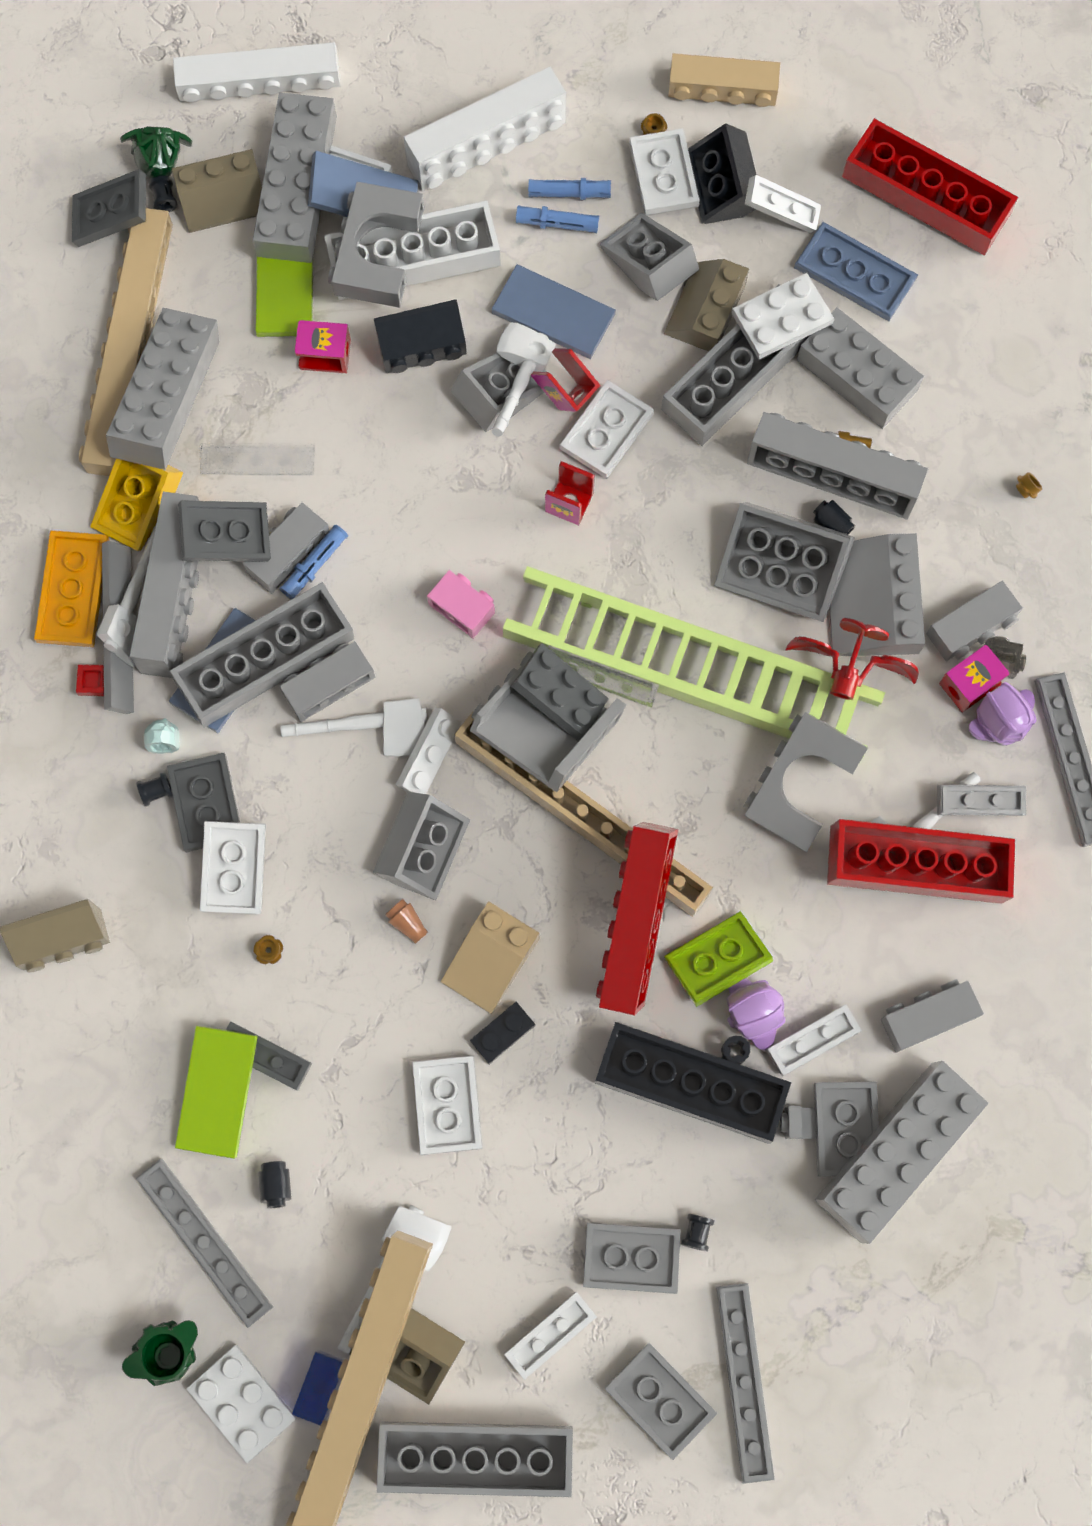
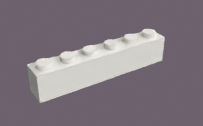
[173,42,340,102]

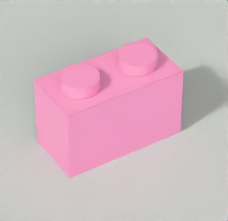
[427,570,495,639]

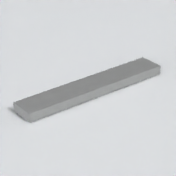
[102,541,134,714]
[1034,672,1092,847]
[136,1159,273,1328]
[716,1283,775,1484]

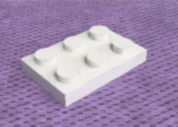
[629,128,699,215]
[732,273,834,359]
[560,380,654,479]
[200,821,266,914]
[413,1056,482,1155]
[187,1345,297,1463]

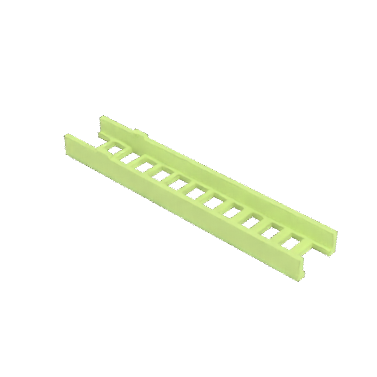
[503,566,885,760]

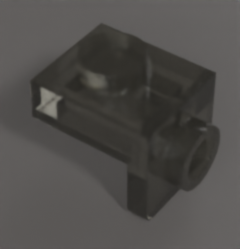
[983,636,1026,679]

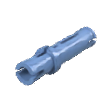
[528,178,611,200]
[516,205,599,234]
[279,524,348,600]

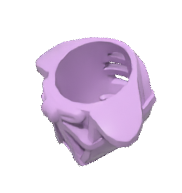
[969,682,1037,746]
[727,978,785,1050]

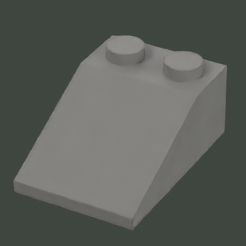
[600,213,699,301]
[450,353,546,432]

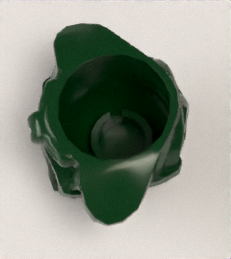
[120,126,193,179]
[122,1320,198,1386]

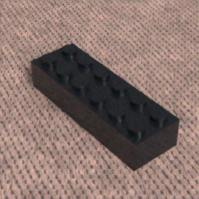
[595,1022,792,1144]

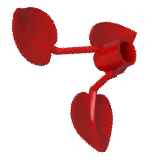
[785,618,919,700]

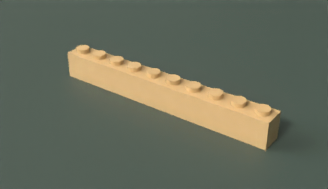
[79,208,173,476]
[454,712,713,917]
[286,1230,433,1526]

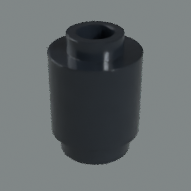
[813,500,856,535]
[258,1161,291,1209]

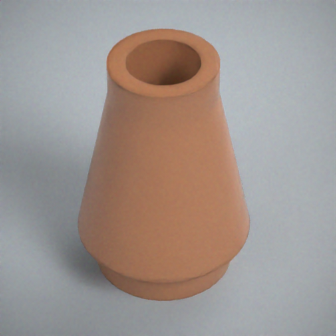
[385,899,428,944]

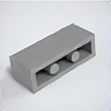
[243,502,329,594]
[926,580,1023,662]
[280,641,376,722]
[881,979,984,1053]

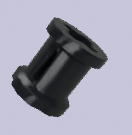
[148,176,178,212]
[136,772,173,807]
[721,1036,751,1064]
[681,1214,715,1252]

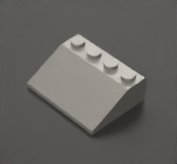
[714,502,855,622]
[829,533,925,656]

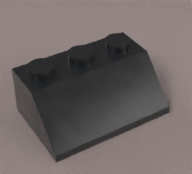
[688,123,757,224]
[374,299,467,373]

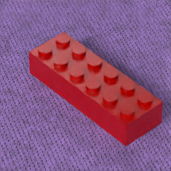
[842,118,1019,256]
[827,819,1015,904]
[596,822,679,1016]

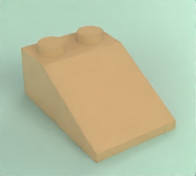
[441,901,540,1014]

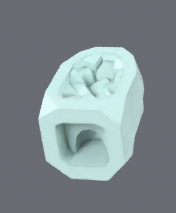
[144,718,180,754]

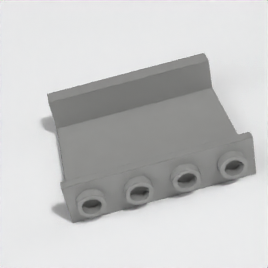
[470,652,626,793]

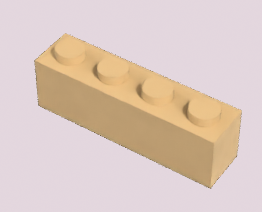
[668,53,780,107]

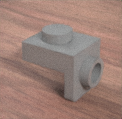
[780,1106,817,1139]

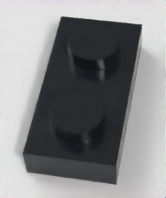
[470,1002,536,1065]

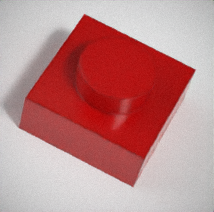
[76,665,104,696]

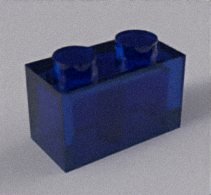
[292,1350,344,1426]

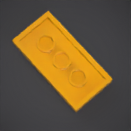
[34,530,109,647]

